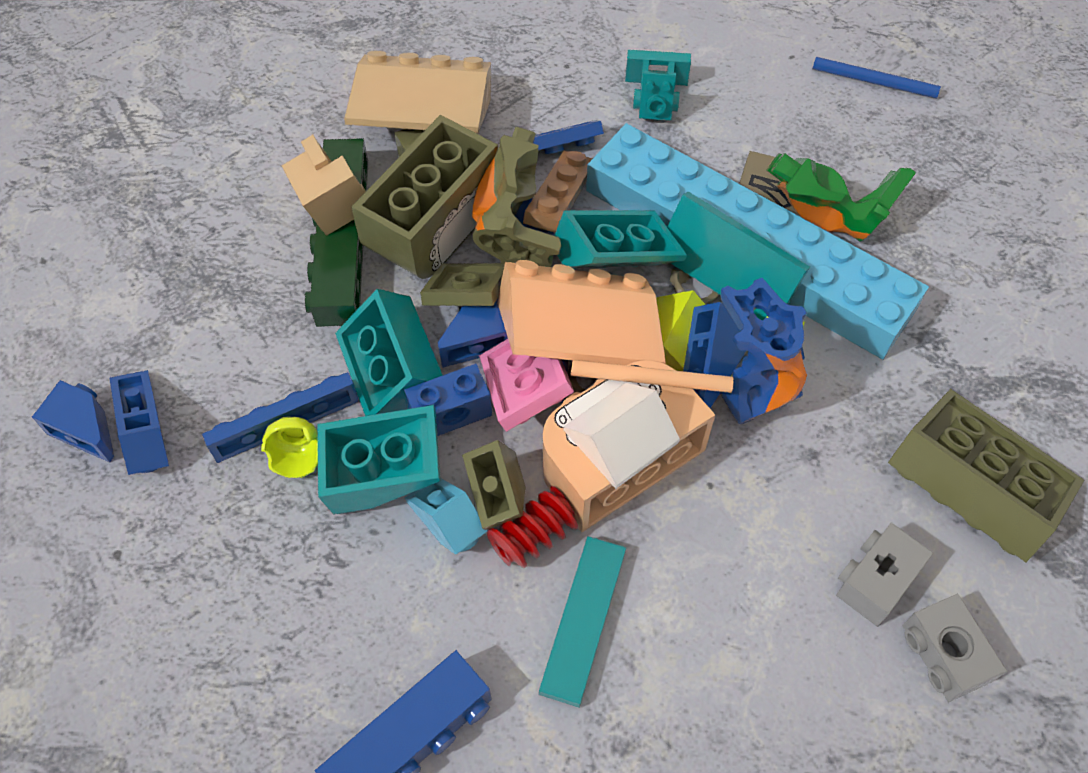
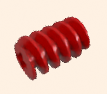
[487,486,578,568]

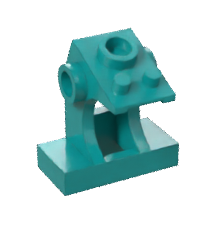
[625,49,691,120]

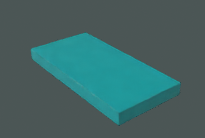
[667,192,810,320]

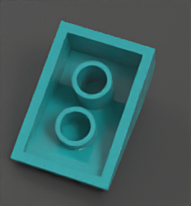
[317,405,441,515]

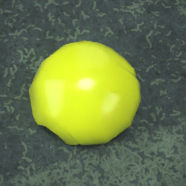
[261,417,318,478]

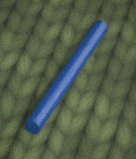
[812,57,941,99]

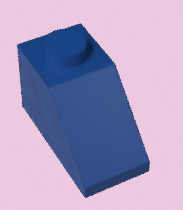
[437,298,508,368]
[32,380,114,462]

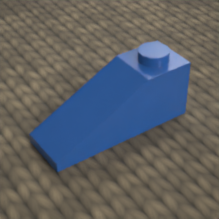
[683,302,746,409]
[109,370,169,475]

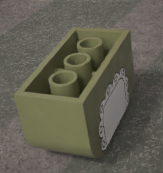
[351,115,498,279]

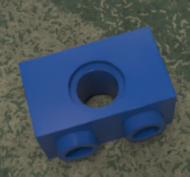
[404,364,492,436]

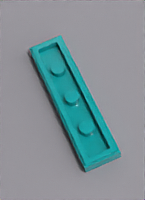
[539,536,626,708]

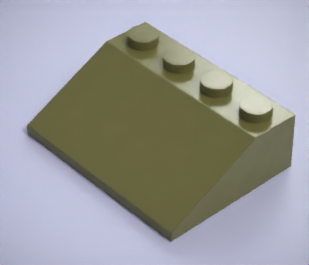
[888,388,1085,563]

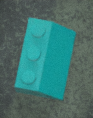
[554,210,687,269]
[335,289,443,416]

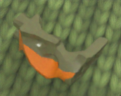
[472,127,561,267]

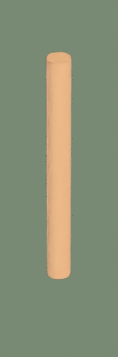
[571,360,733,393]

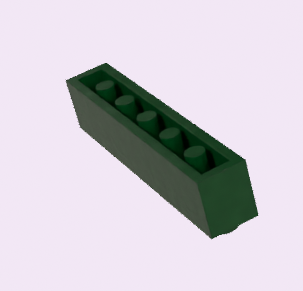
[305,138,368,327]

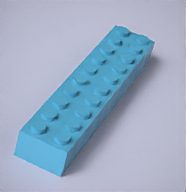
[586,123,929,360]

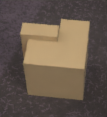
[282,134,366,236]

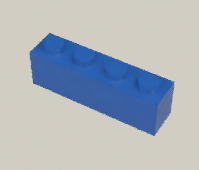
[314,650,492,773]

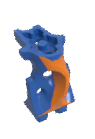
[720,278,807,424]

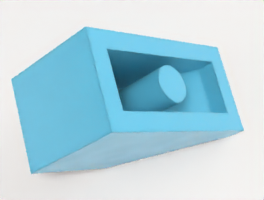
[405,478,488,555]

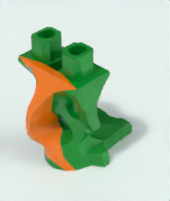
[766,153,916,242]

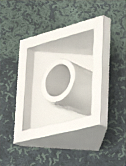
[563,382,680,489]

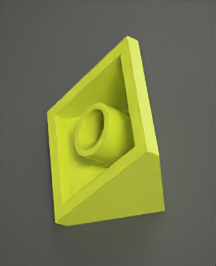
[656,290,706,371]

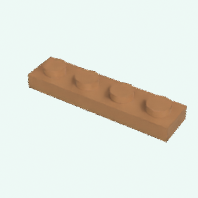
[523,151,593,233]

